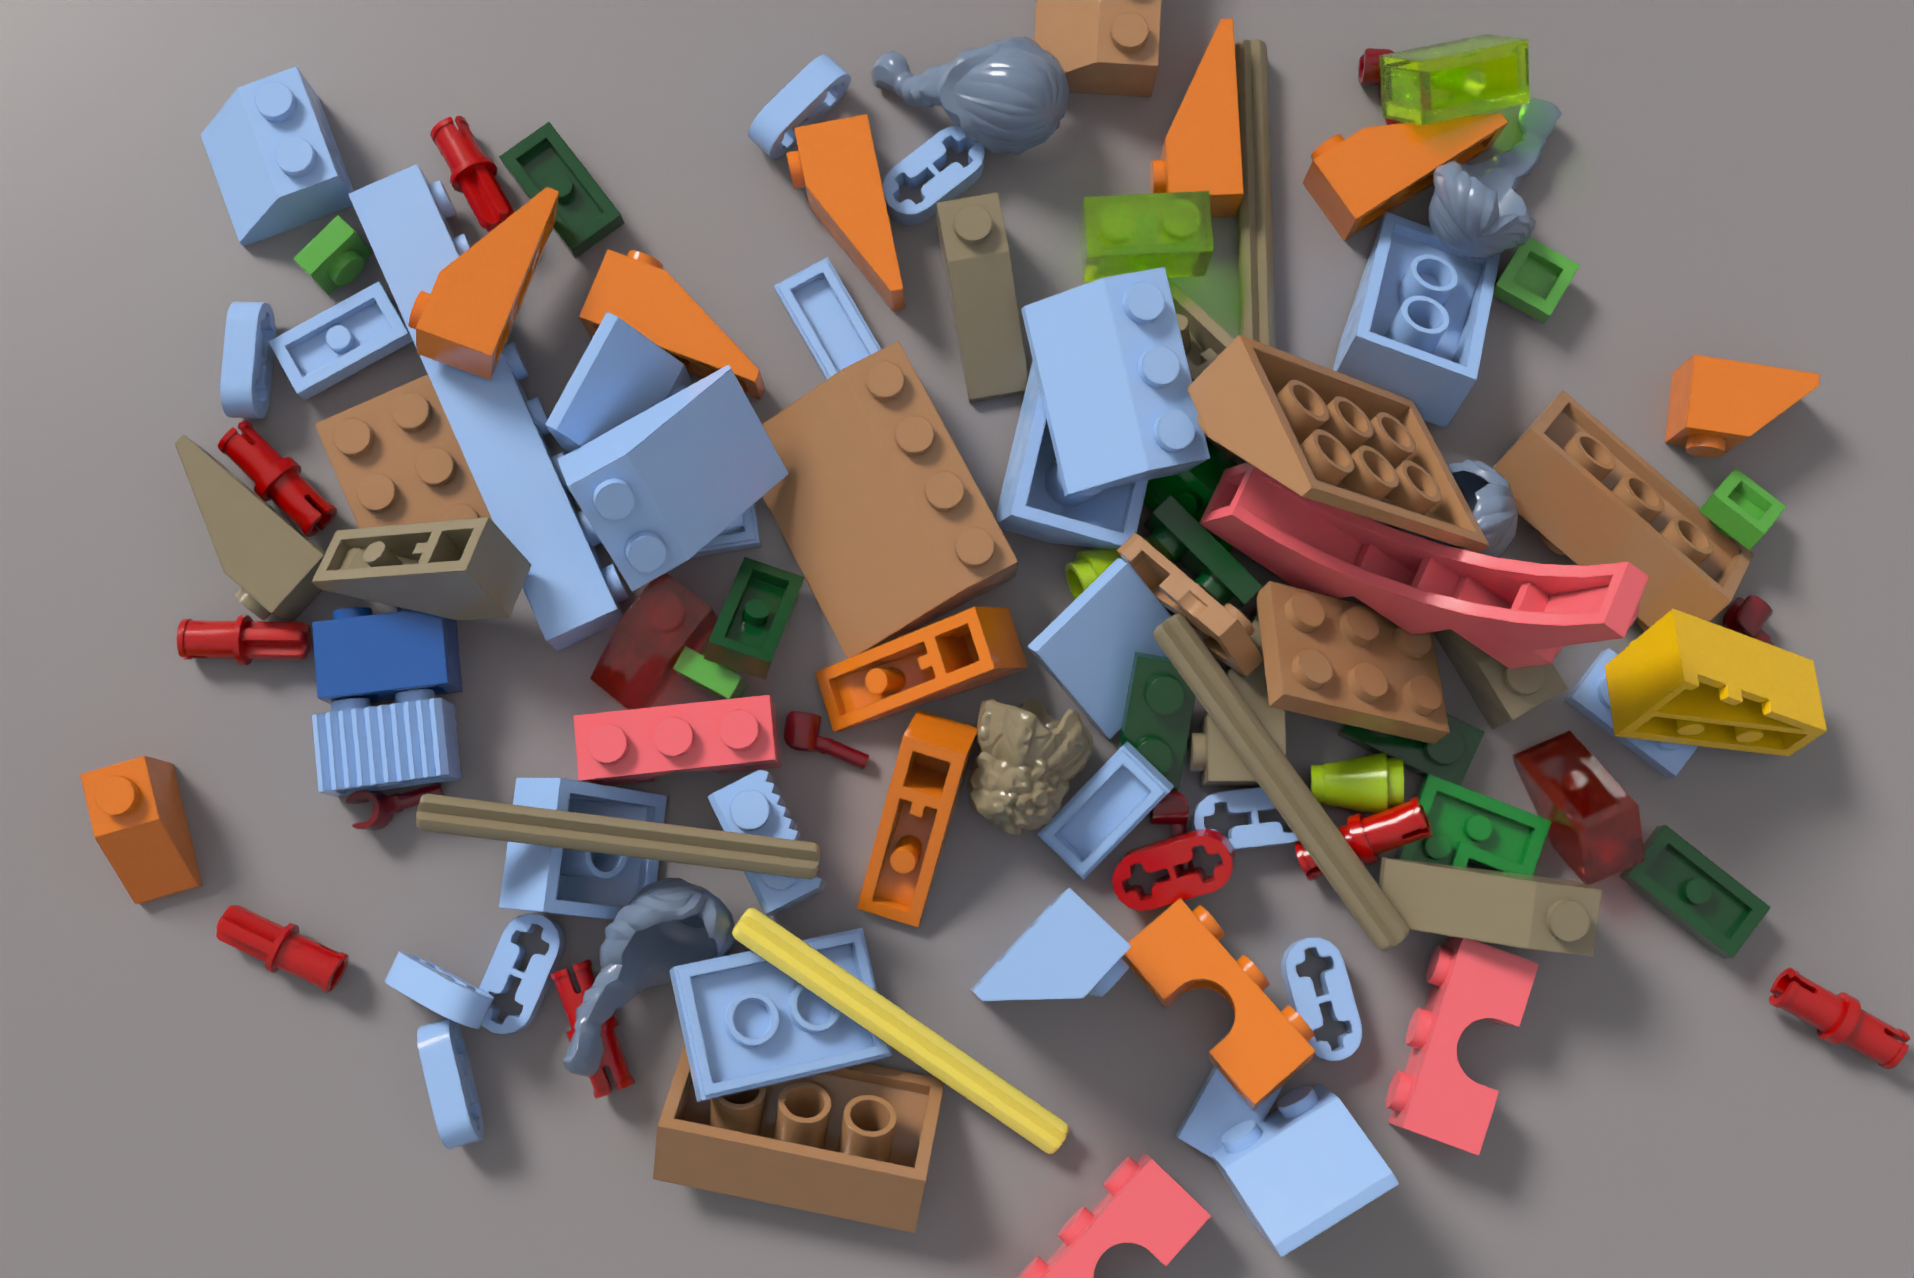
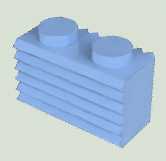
[312,689,462,797]
[708,769,826,917]

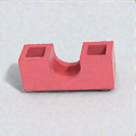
[573,695,782,786]
[1385,937,1539,1156]
[1017,1153,1211,1278]

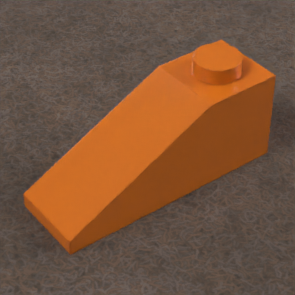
[1150,18,1244,219]
[1303,113,1508,241]
[786,114,905,311]
[408,187,559,381]
[579,249,765,399]
[815,606,1028,732]
[857,709,978,928]

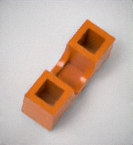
[1122,898,1316,1111]

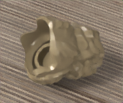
[968,698,1093,835]

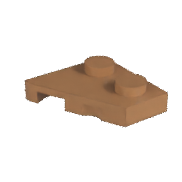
[1117,533,1264,677]

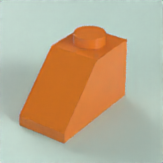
[1665,354,1820,458]
[80,756,202,905]

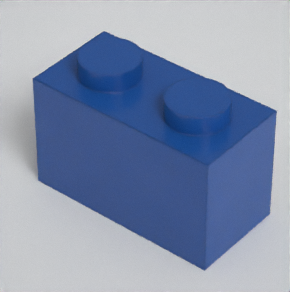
[312,607,463,704]

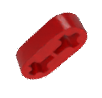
[1112,829,1236,911]

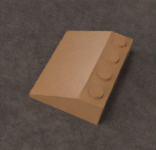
[1187,335,1489,553]
[762,341,1018,659]

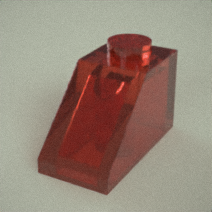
[590,572,718,710]
[1513,730,1645,885]

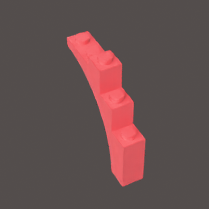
[1199,462,1649,669]

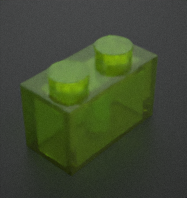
[1379,34,1530,126]
[1079,191,1214,282]

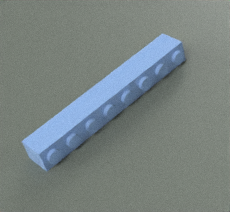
[348,164,629,651]

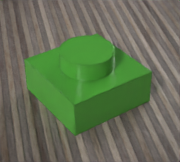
[293,215,372,295]
[1493,237,1580,324]
[1698,468,1786,551]
[673,646,748,700]

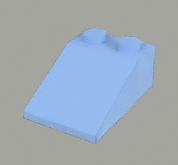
[1333,212,1501,428]
[557,364,789,591]

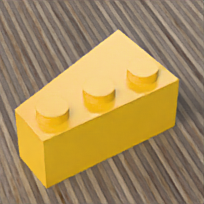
[1605,608,1827,757]

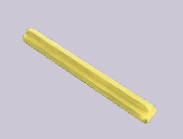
[732,908,1069,1154]

